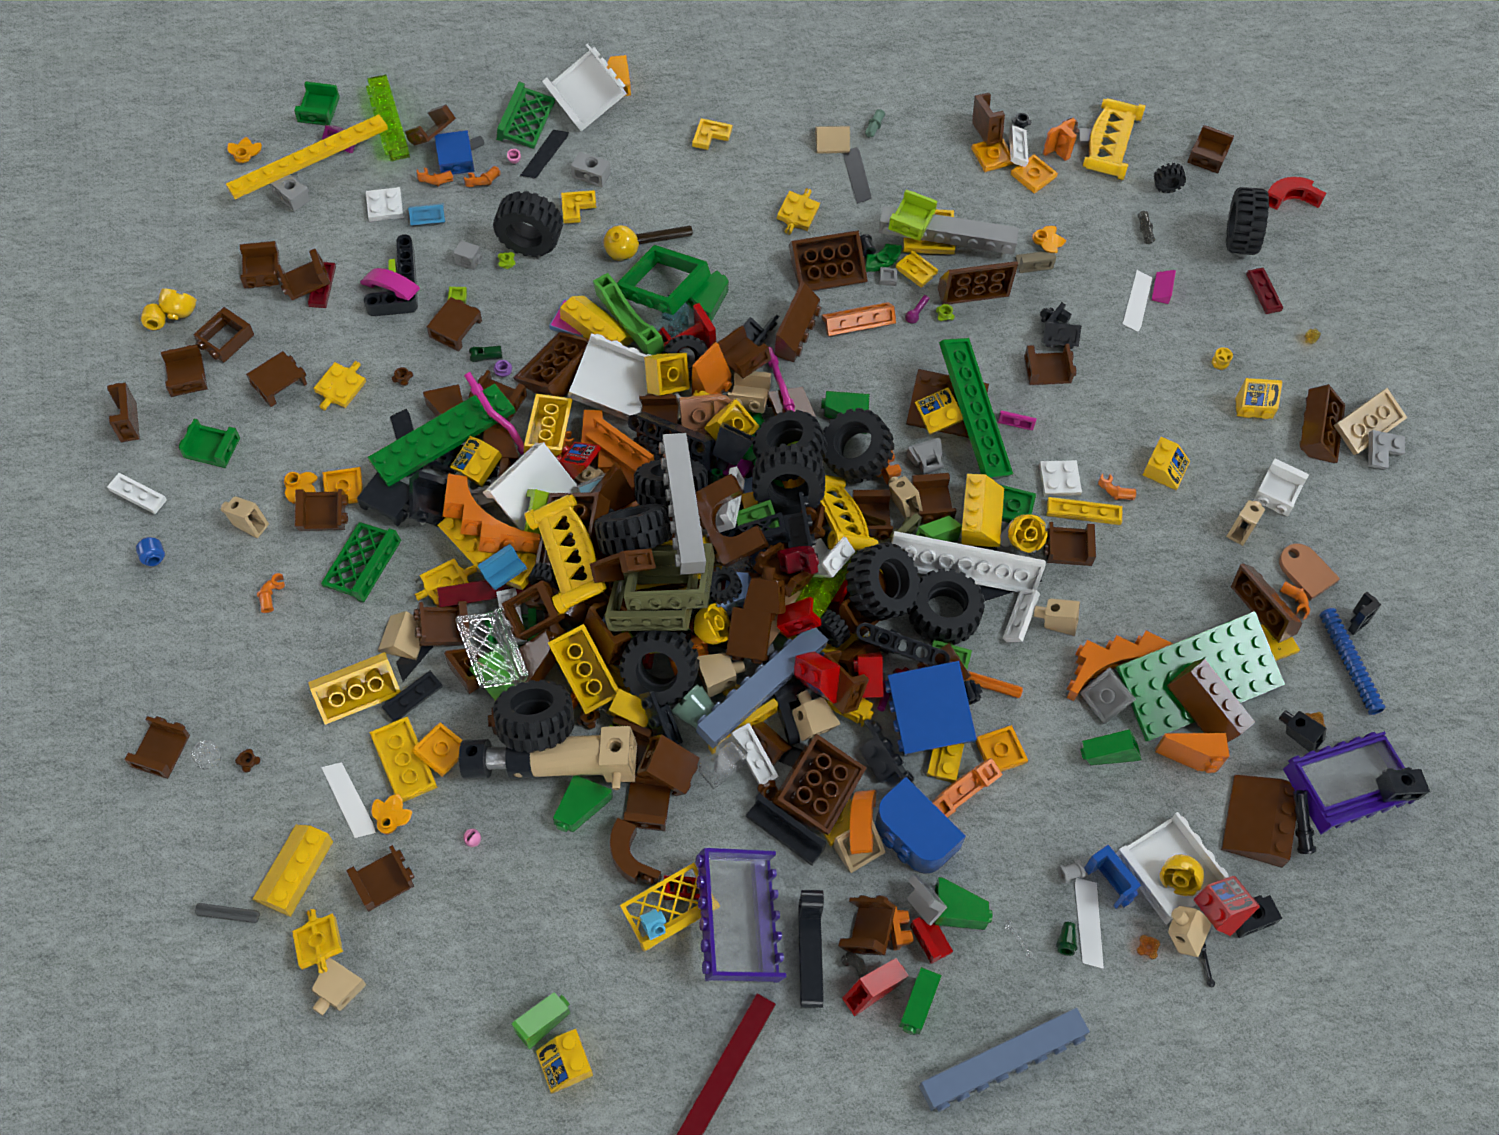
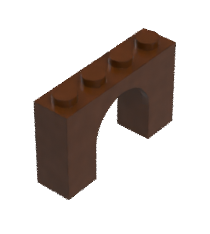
[695,474,769,567]

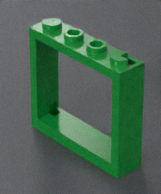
[617,245,711,315]

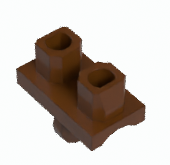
[801,504,827,540]

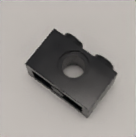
[1375,767,1430,802]
[1235,895,1282,938]

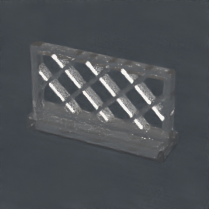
[455,608,529,688]

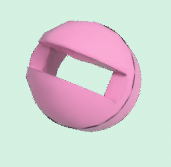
[507,149,521,164]
[464,829,481,847]

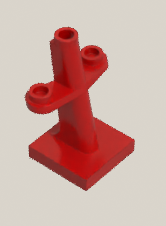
[658,303,716,354]

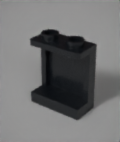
[409,470,447,527]
[357,473,409,526]

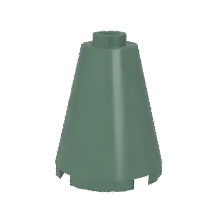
[672,683,715,729]

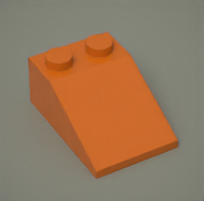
[692,342,732,395]
[1155,733,1230,773]

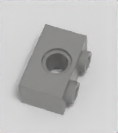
[571,152,611,187]
[270,175,310,212]

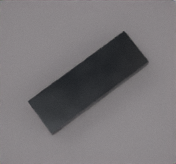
[381,670,443,722]

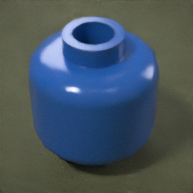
[136,537,165,566]

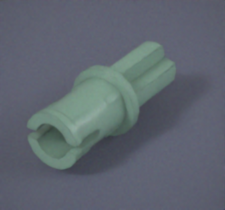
[865,109,885,138]

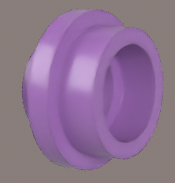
[494,360,512,377]

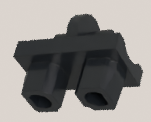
[1040,302,1072,334]

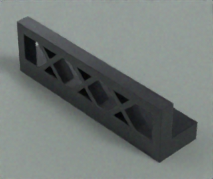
[713,512,791,564]
[746,793,826,866]

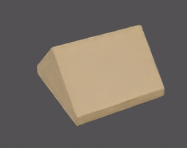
[815,126,850,153]
[378,611,421,660]
[833,820,886,873]

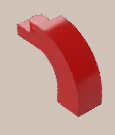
[1267,177,1327,210]

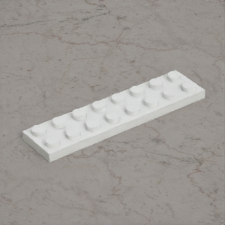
[891,531,1046,592]

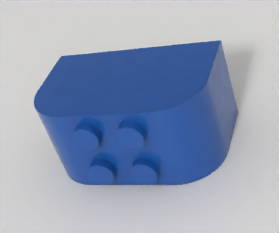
[875,777,966,874]

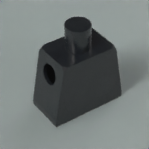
[713,422,755,471]
[1279,710,1327,752]

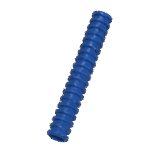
[1319,608,1386,715]

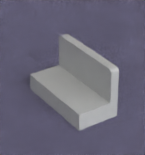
[908,874,947,926]

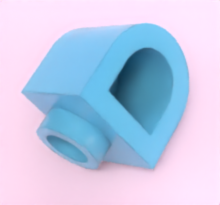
[639,909,666,940]

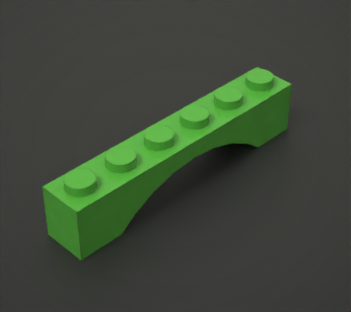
[593,273,665,355]

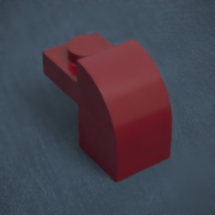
[777,546,819,574]

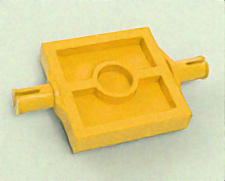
[776,188,820,235]
[314,361,366,411]
[414,558,478,607]
[292,909,343,973]

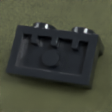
[1041,321,1082,349]
[1348,592,1382,635]

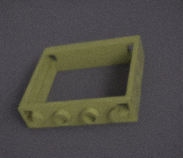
[624,543,715,611]
[605,565,698,631]

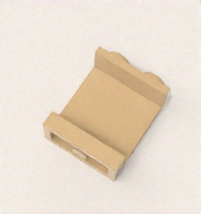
[728,371,771,413]

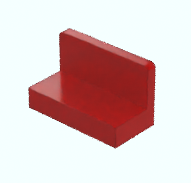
[776,597,821,638]
[910,917,953,964]

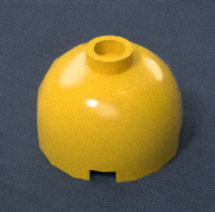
[603,225,639,261]
[158,288,197,321]
[1008,514,1047,553]
[694,603,731,645]
[1159,854,1204,896]

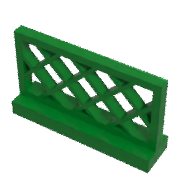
[496,81,556,149]
[321,522,402,602]

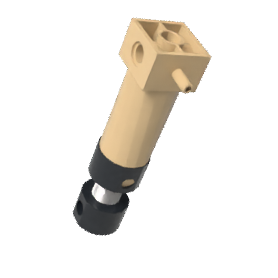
[459,726,637,790]

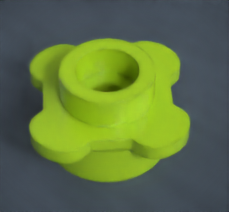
[497,252,516,269]
[936,304,955,321]

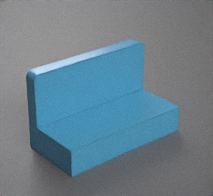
[408,203,445,225]
[477,544,527,590]

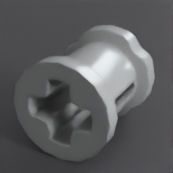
[1058,859,1085,884]

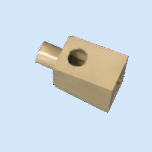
[888,476,923,519]
[221,496,269,538]
[1226,500,1265,546]
[1034,599,1080,636]
[697,653,745,698]
[792,690,840,741]
[1168,906,1212,957]
[312,957,366,1016]

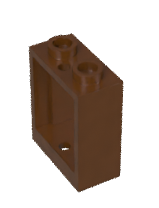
[193,307,254,363]
[502,581,565,640]

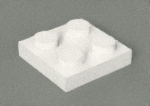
[366,187,404,222]
[1039,460,1082,497]

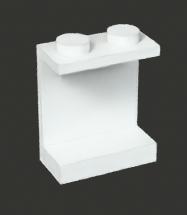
[801,537,855,578]

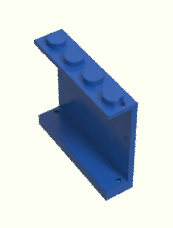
[884,661,977,756]

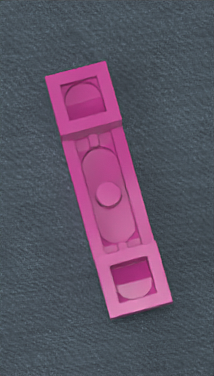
[360,268,420,301]

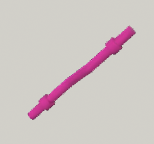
[768,347,795,412]
[464,372,524,455]

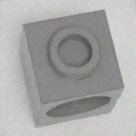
[453,240,483,270]

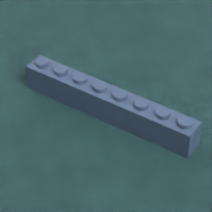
[696,628,828,749]
[919,1008,1090,1112]

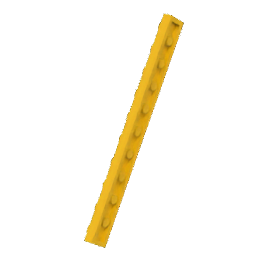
[226,114,388,199]

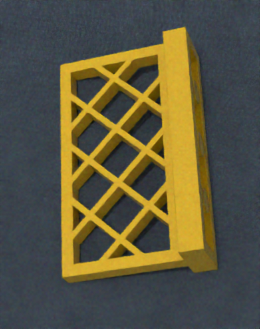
[619,863,720,951]

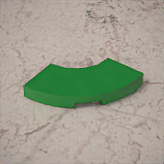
[865,243,903,272]

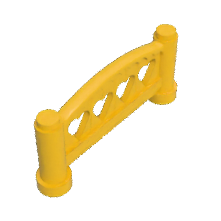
[1083,98,1146,180]
[797,475,878,551]
[524,494,606,614]

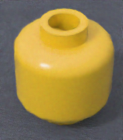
[141,304,167,330]

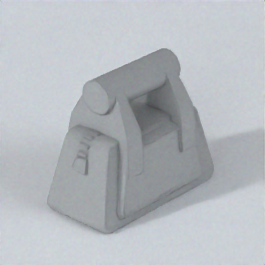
[906,438,944,474]

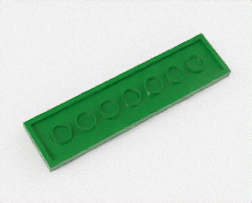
[939,338,1013,479]
[368,384,516,487]

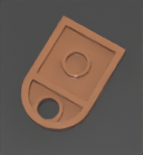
[679,394,732,433]
[1279,544,1340,601]

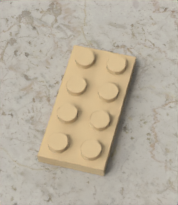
[1334,388,1407,455]

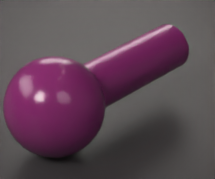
[905,295,930,324]
[877,679,891,712]

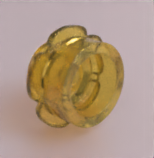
[1304,328,1321,345]

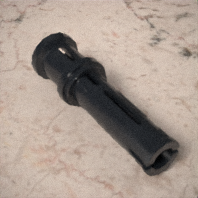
[1293,790,1316,854]

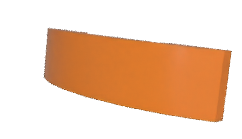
[932,758,1003,818]
[850,790,877,854]

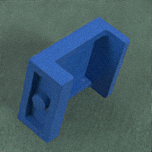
[435,130,475,175]
[1084,845,1141,909]

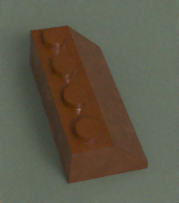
[774,282,822,362]
[1299,384,1345,463]
[1231,563,1303,643]
[1167,659,1255,743]

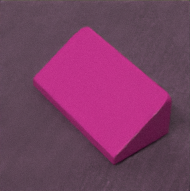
[1152,270,1176,304]
[998,410,1037,431]

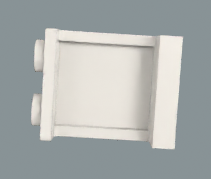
[1253,459,1309,517]

